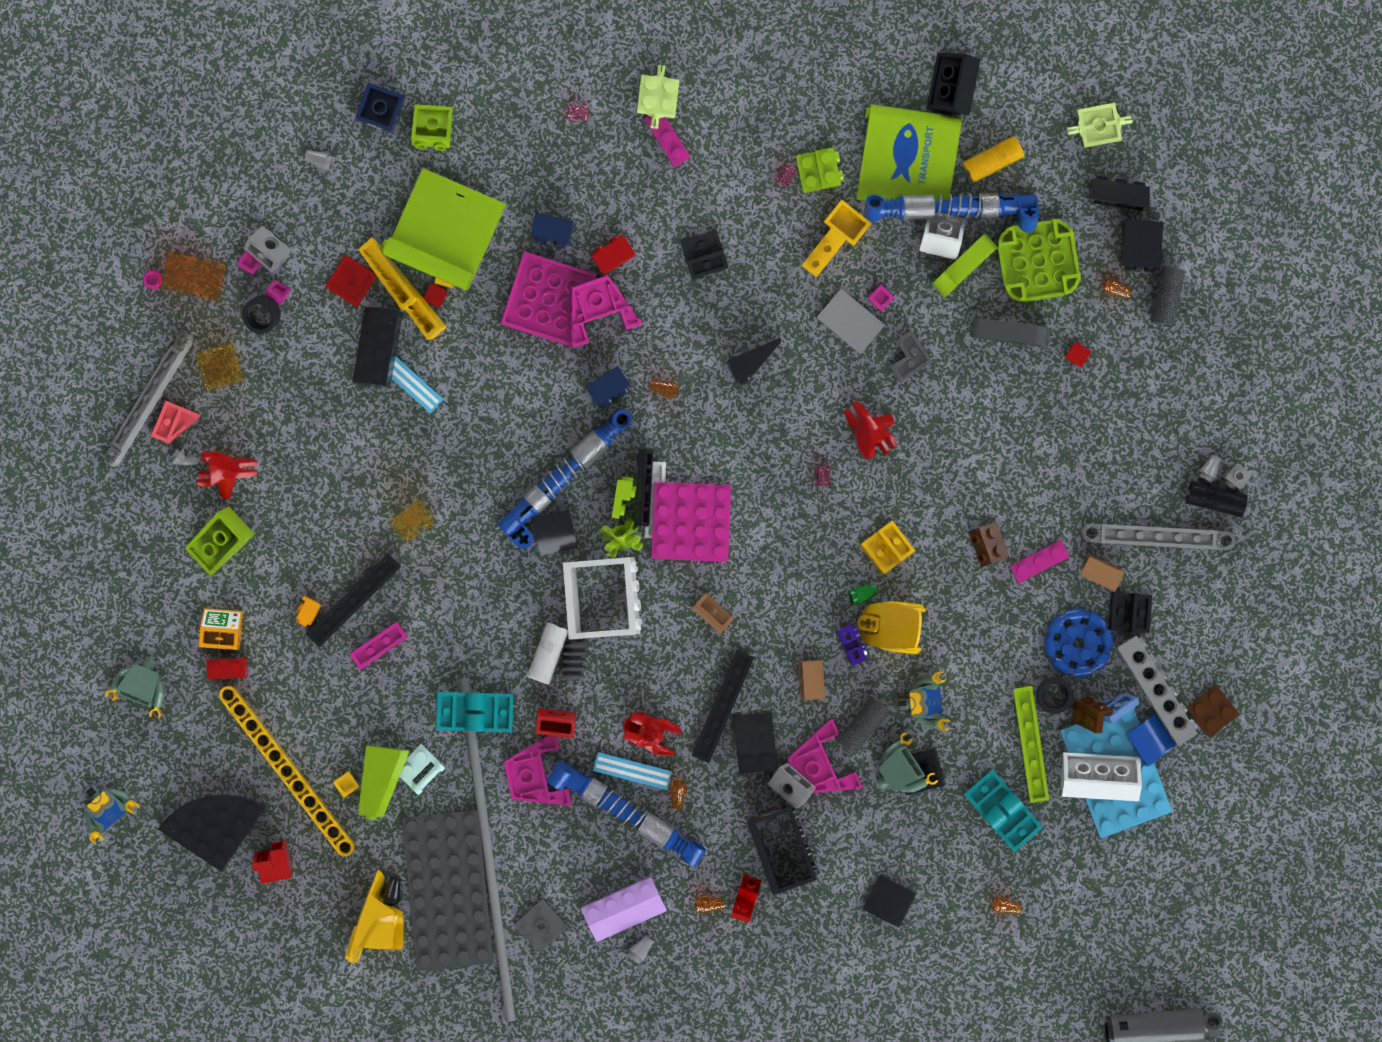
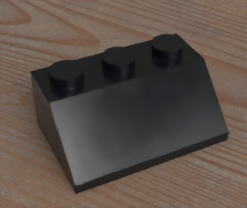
[926,52,981,116]
[1088,176,1150,211]

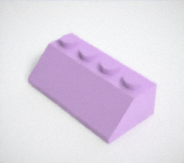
[581,876,667,942]

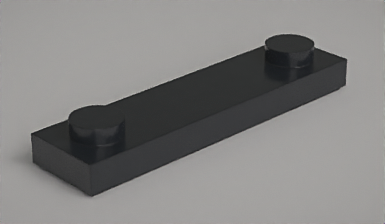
[633,449,654,526]

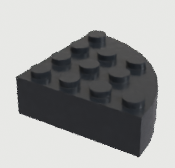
[158,794,267,872]

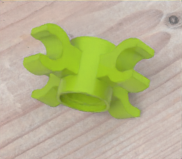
[599,517,643,559]

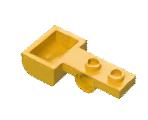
[801,200,872,278]

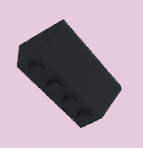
[352,307,403,388]

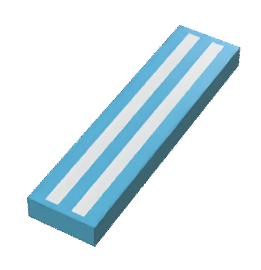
[392,357,444,413]
[593,752,672,790]

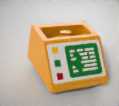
[199,608,243,650]

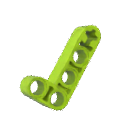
[931,233,998,298]

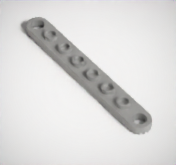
[104,332,193,467]
[1082,523,1236,550]

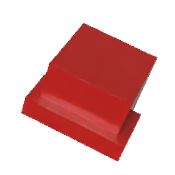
[252,840,293,884]

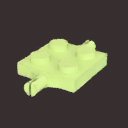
[637,65,679,129]
[1067,103,1133,148]

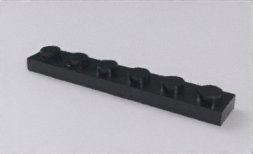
[306,553,402,648]
[691,650,754,763]

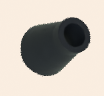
[382,877,401,906]

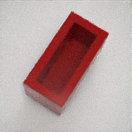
[591,235,636,276]
[206,658,248,680]
[535,708,576,739]

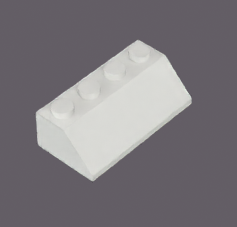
[1061,752,1142,801]

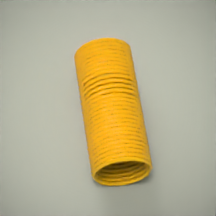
[963,136,1024,183]

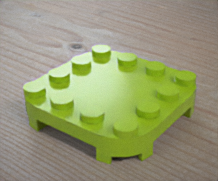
[997,219,1081,302]

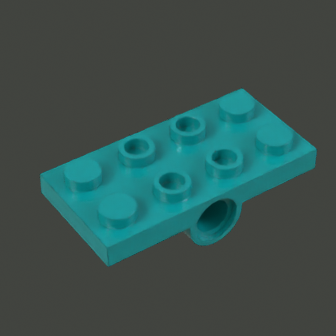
[435,692,513,733]
[964,769,1043,852]

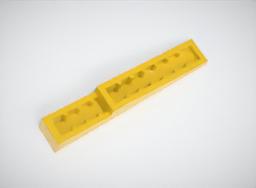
[358,238,447,340]

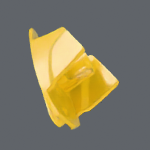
[857,601,926,654]
[345,870,404,963]

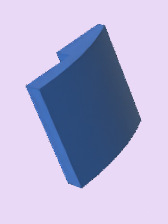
[1125,713,1176,767]

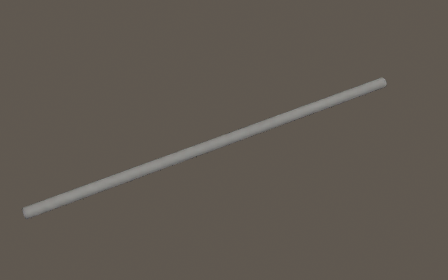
[459,678,516,1022]

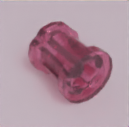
[568,104,588,121]
[774,164,798,189]
[814,466,832,486]

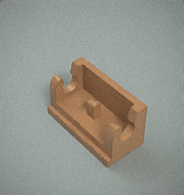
[1080,553,1124,592]
[692,593,734,634]
[798,660,825,700]

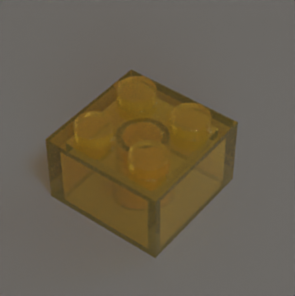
[196,343,246,392]
[389,499,436,542]

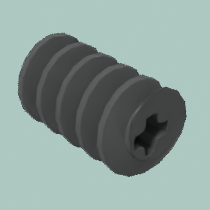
[560,641,589,681]

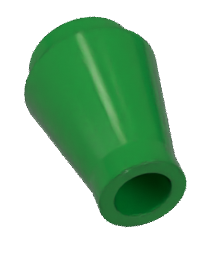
[848,584,878,606]

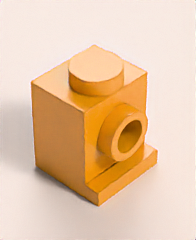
[296,596,322,627]

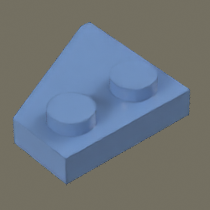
[1103,693,1140,723]

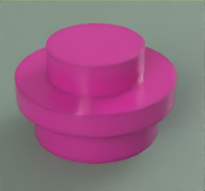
[143,270,163,290]

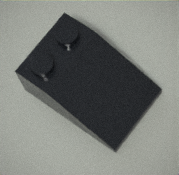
[727,338,781,385]
[734,712,777,774]

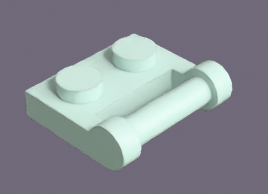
[400,744,446,795]

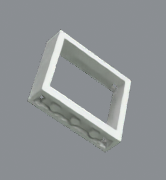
[563,557,642,639]

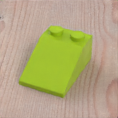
[185,506,254,576]

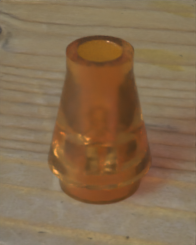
[1102,278,1132,300]
[649,380,679,400]
[669,780,688,809]
[695,895,724,915]
[992,896,1022,915]

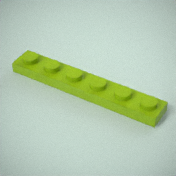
[1013,686,1049,803]

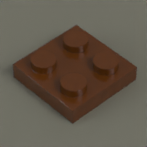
[1186,684,1240,738]

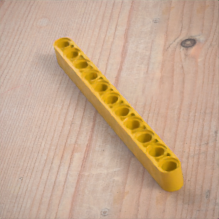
[219,686,355,856]

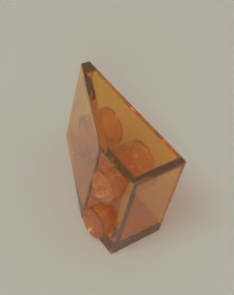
[160,251,227,302]

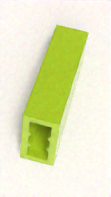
[358,746,409,820]

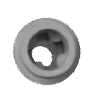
[305,150,335,171]
[1198,454,1222,484]
[627,935,654,964]

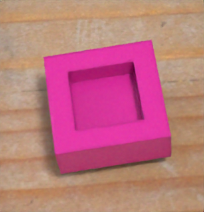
[236,251,261,276]
[264,280,291,305]
[868,285,895,312]

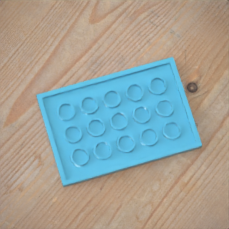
[1060,708,1172,839]

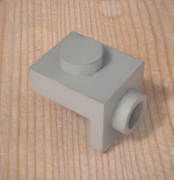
[1223,463,1252,491]

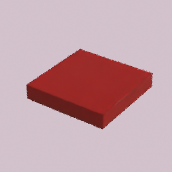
[325,255,377,308]

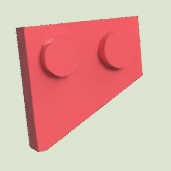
[151,401,201,444]

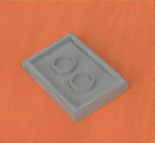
[817,289,885,355]

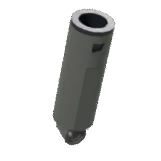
[1104,1008,1223,1042]

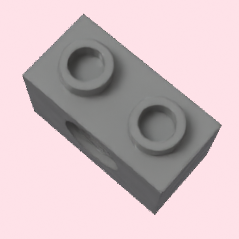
[243,225,291,273]
[768,763,816,809]

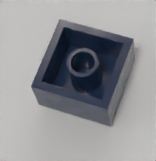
[355,82,406,134]
[531,213,575,249]
[586,366,631,409]

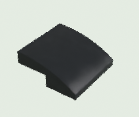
[680,230,728,279]
[532,510,578,556]
[1108,592,1152,633]
[905,748,946,795]
[863,875,916,928]

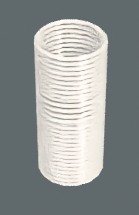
[527,623,568,684]

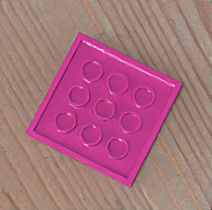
[501,251,597,347]
[651,482,731,562]

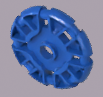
[1044,608,1113,678]

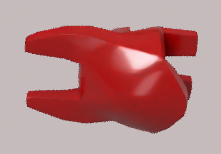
[843,401,897,460]
[197,451,258,499]
[622,712,682,756]

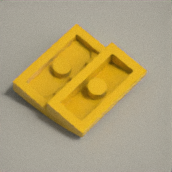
[860,520,915,576]

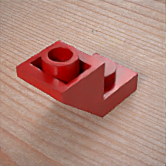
[731,875,762,923]

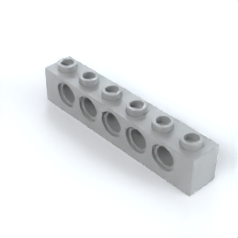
[1115,635,1198,746]

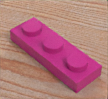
[644,116,691,168]
[1009,540,1069,583]
[349,622,408,670]

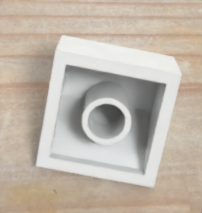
[919,213,966,260]

